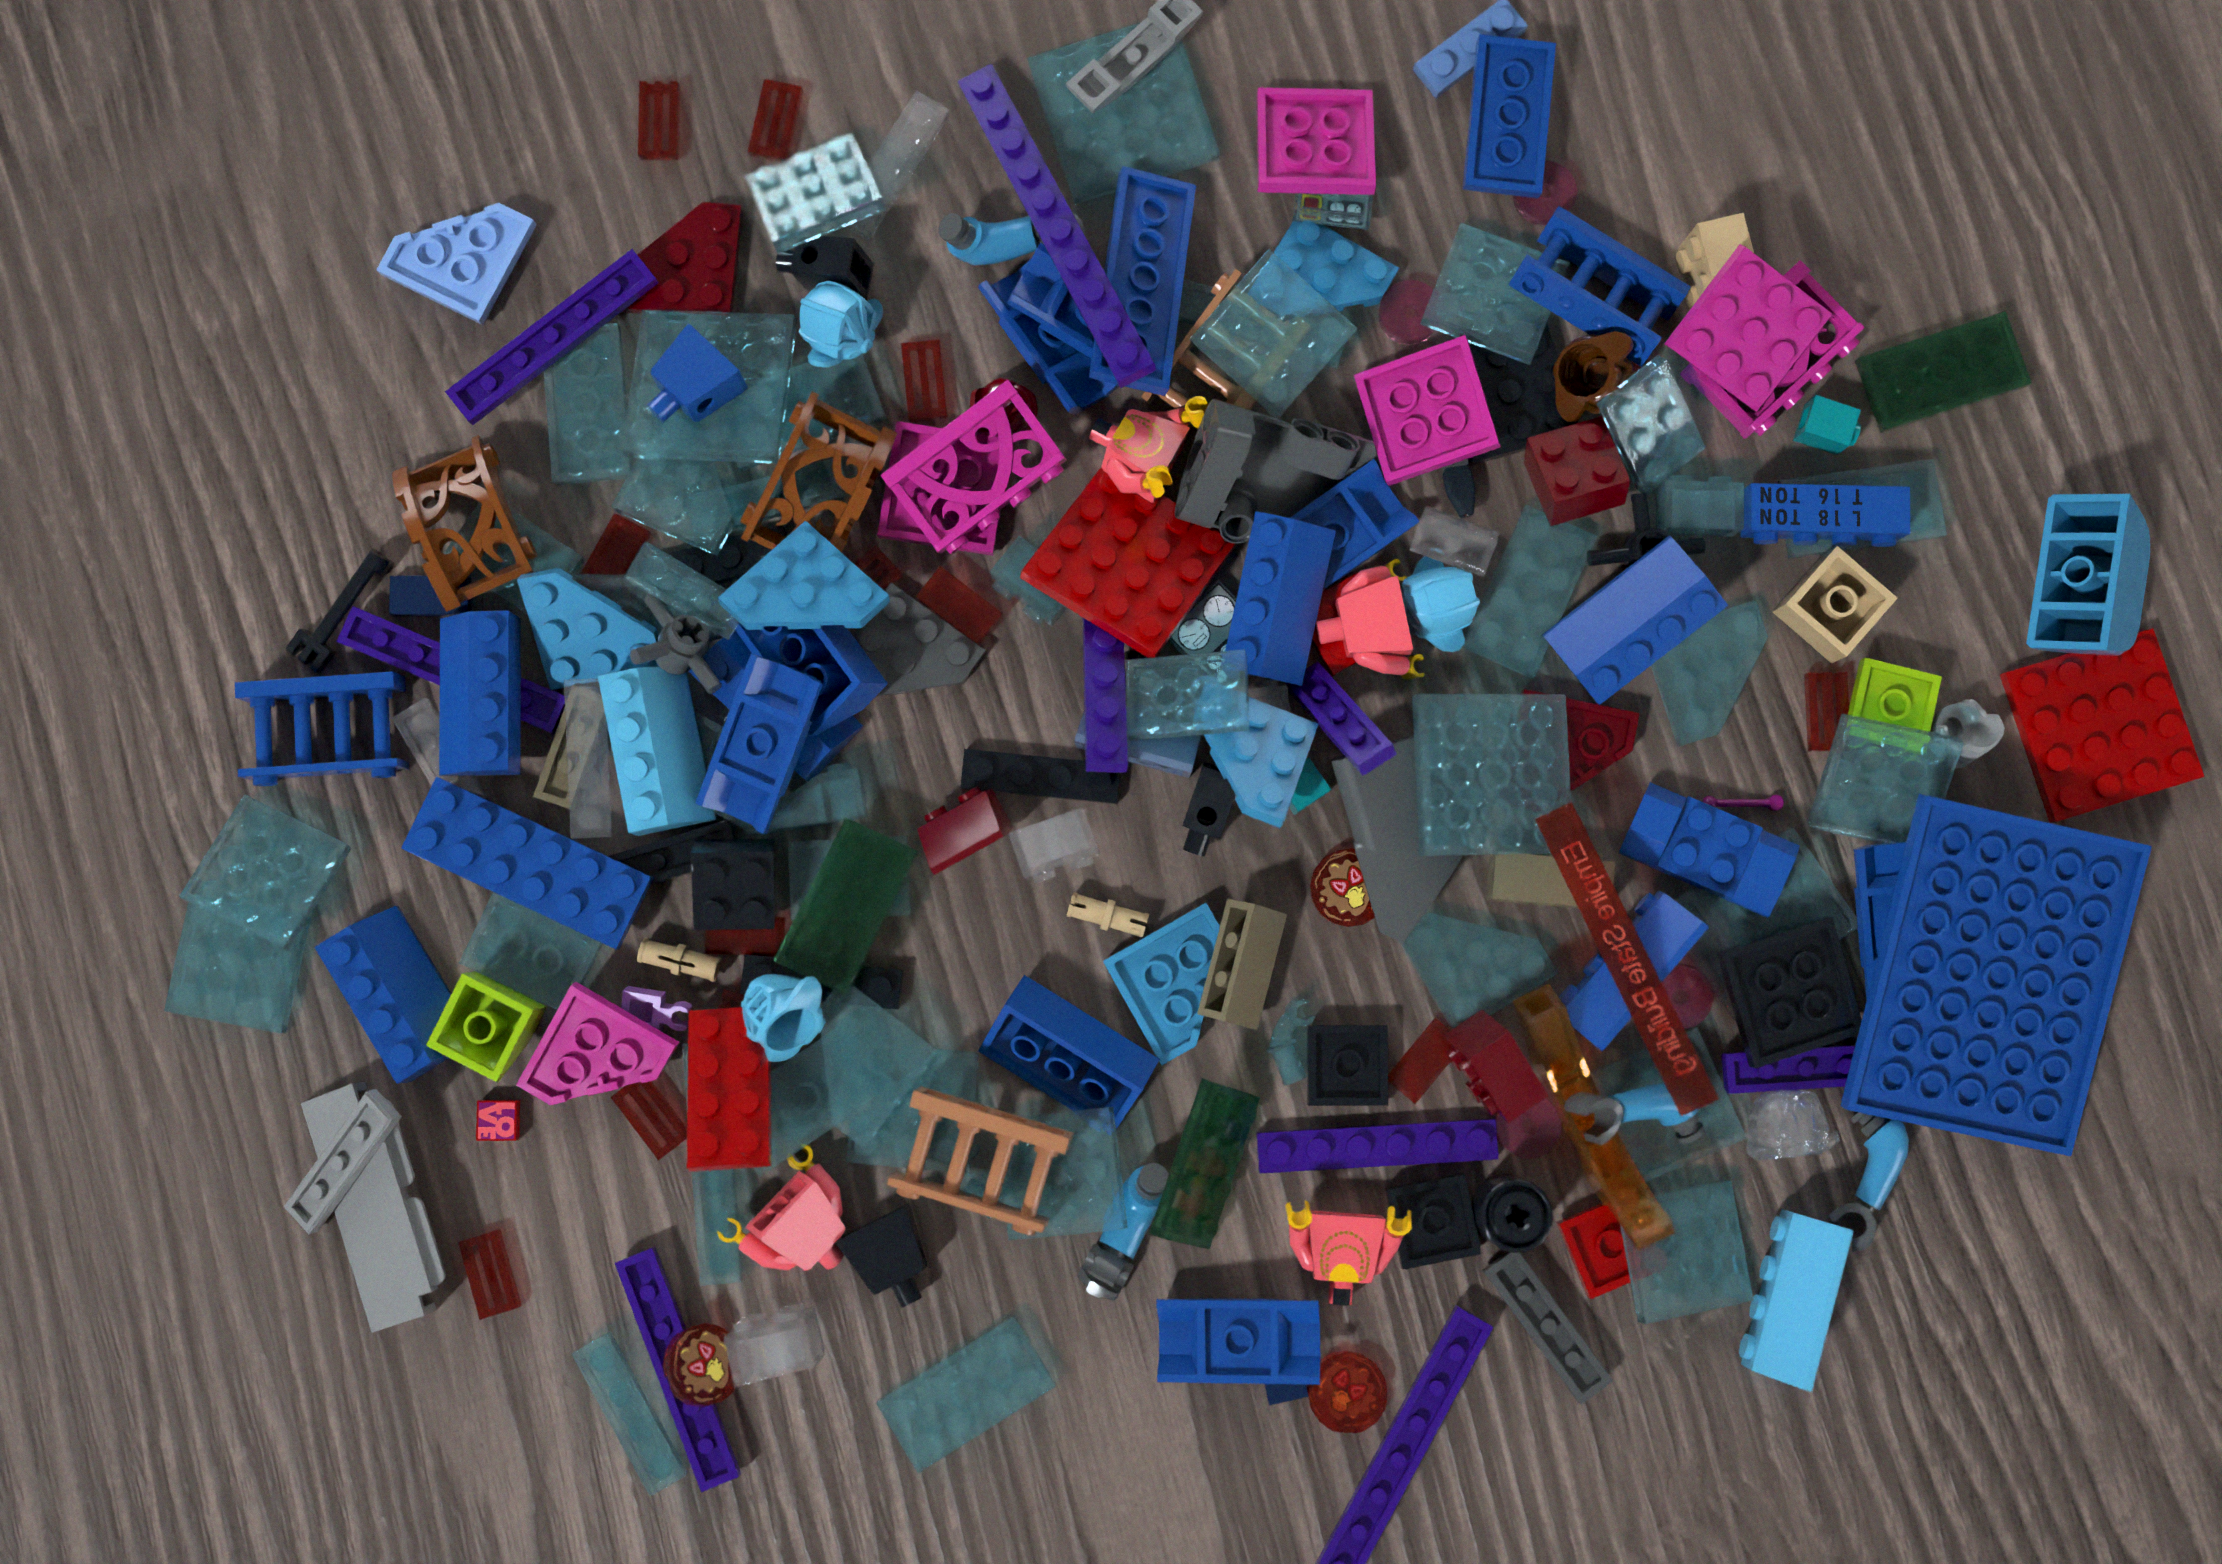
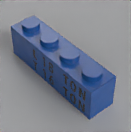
[1740,483,1910,547]

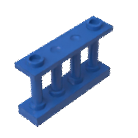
[1508,206,1691,367]
[235,671,409,786]

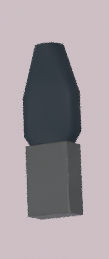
[1442,459,1476,518]

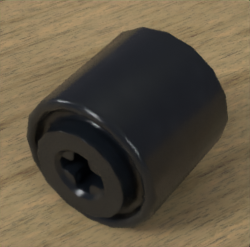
[1471,1174,1553,1253]

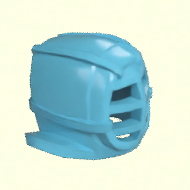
[799,281,883,367]
[1401,554,1480,652]
[741,974,826,1062]

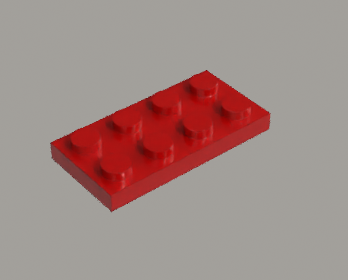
[687,1007,771,1172]

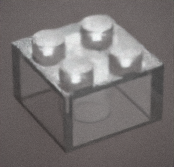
[724,1303,825,1387]

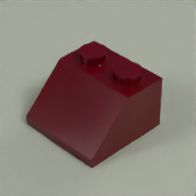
[917,786,1014,875]

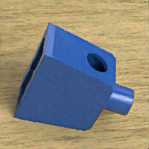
[647,324,748,423]

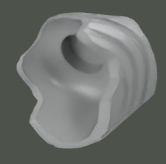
[1929,699,2005,768]

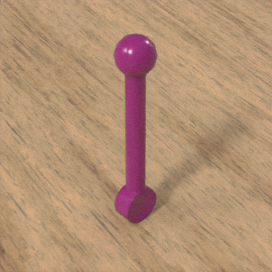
[1702,795,1784,811]

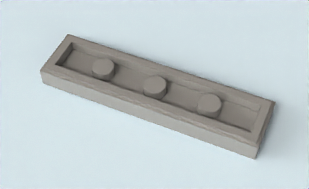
[284,1089,402,1234]

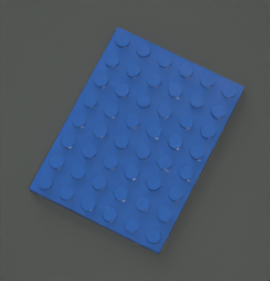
[1840,794,2152,1156]

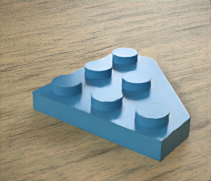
[1247,220,1399,322]
[718,520,890,630]
[517,568,659,690]
[1192,680,1318,828]
[1103,903,1220,1066]

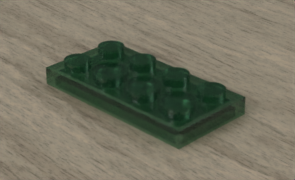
[1855,311,2032,433]
[773,818,919,997]
[1149,1078,1261,1249]

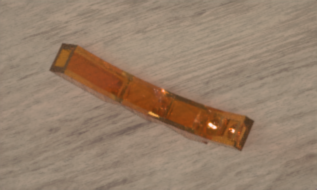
[1512,984,1675,1251]

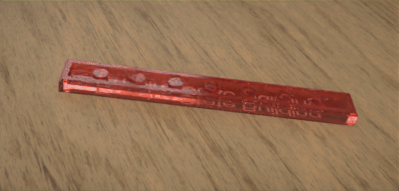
[1535,802,1720,1116]

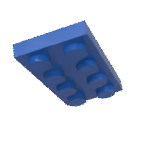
[1462,34,1556,198]

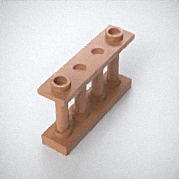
[1141,269,1311,410]
[887,1086,1074,1235]

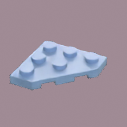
[377,203,537,325]

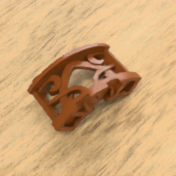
[740,391,898,553]
[392,435,538,612]

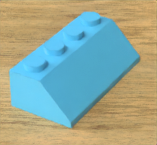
[598,666,716,836]
[1739,1209,1853,1392]

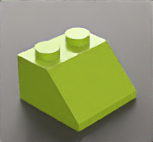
[426,971,547,1082]

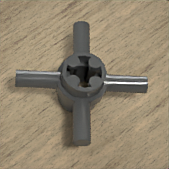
[630,591,734,694]

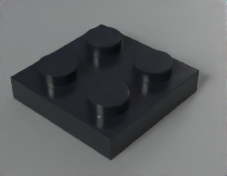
[1306,1025,1388,1106]
[1385,1173,1482,1270]

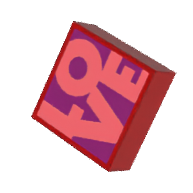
[476,1100,520,1141]

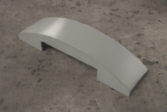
[1066,0,1203,113]

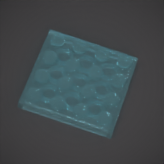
[1027,23,1220,205]
[621,309,797,464]
[1412,694,1574,856]

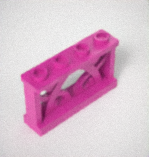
[1680,260,1865,439]
[880,380,1067,555]

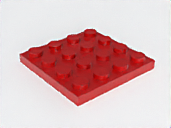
[1020,467,1236,661]
[2000,628,2205,823]

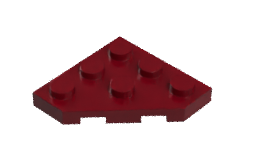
[622,202,743,322]
[1499,689,1640,813]

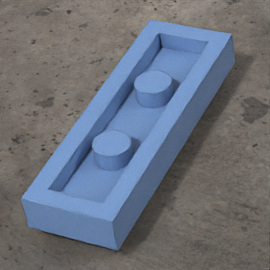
[1413,0,1528,99]

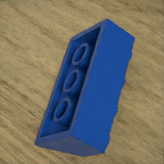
[1222,511,1336,686]
[1542,535,1728,705]
[439,611,521,776]
[726,614,888,736]
[689,630,864,783]
[1555,891,1709,1051]
[314,906,451,1084]
[978,975,1160,1135]

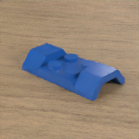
[1007,243,1094,358]
[978,260,1119,415]
[1246,459,1420,591]
[695,654,823,834]
[1618,782,1800,918]
[1854,841,1907,1001]
[1156,1298,1321,1385]

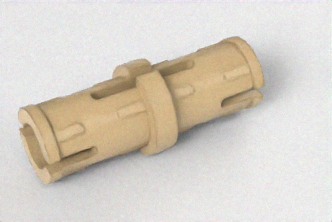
[1067,892,1149,938]
[637,938,722,982]

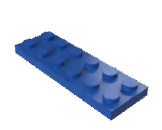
[1089,166,1196,396]
[401,776,654,950]

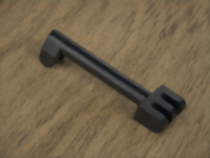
[286,548,394,674]

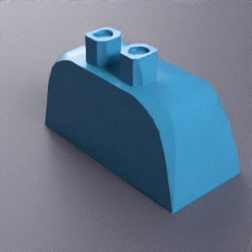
[2026,494,2150,655]

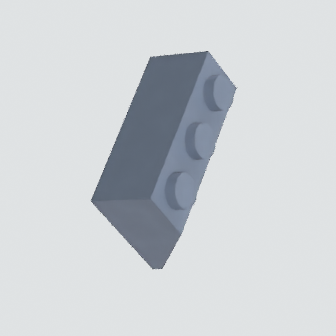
[1074,705,1202,778]

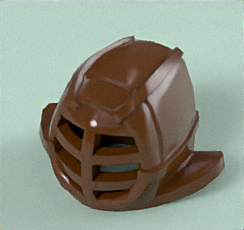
[1553,331,1639,422]

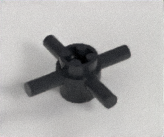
[1587,493,1706,568]

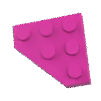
[516,982,679,1105]

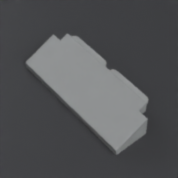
[301,1082,446,1333]

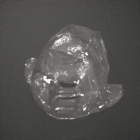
[1745,1090,1840,1161]

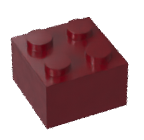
[1524,416,1630,526]
[1443,1010,1549,1123]

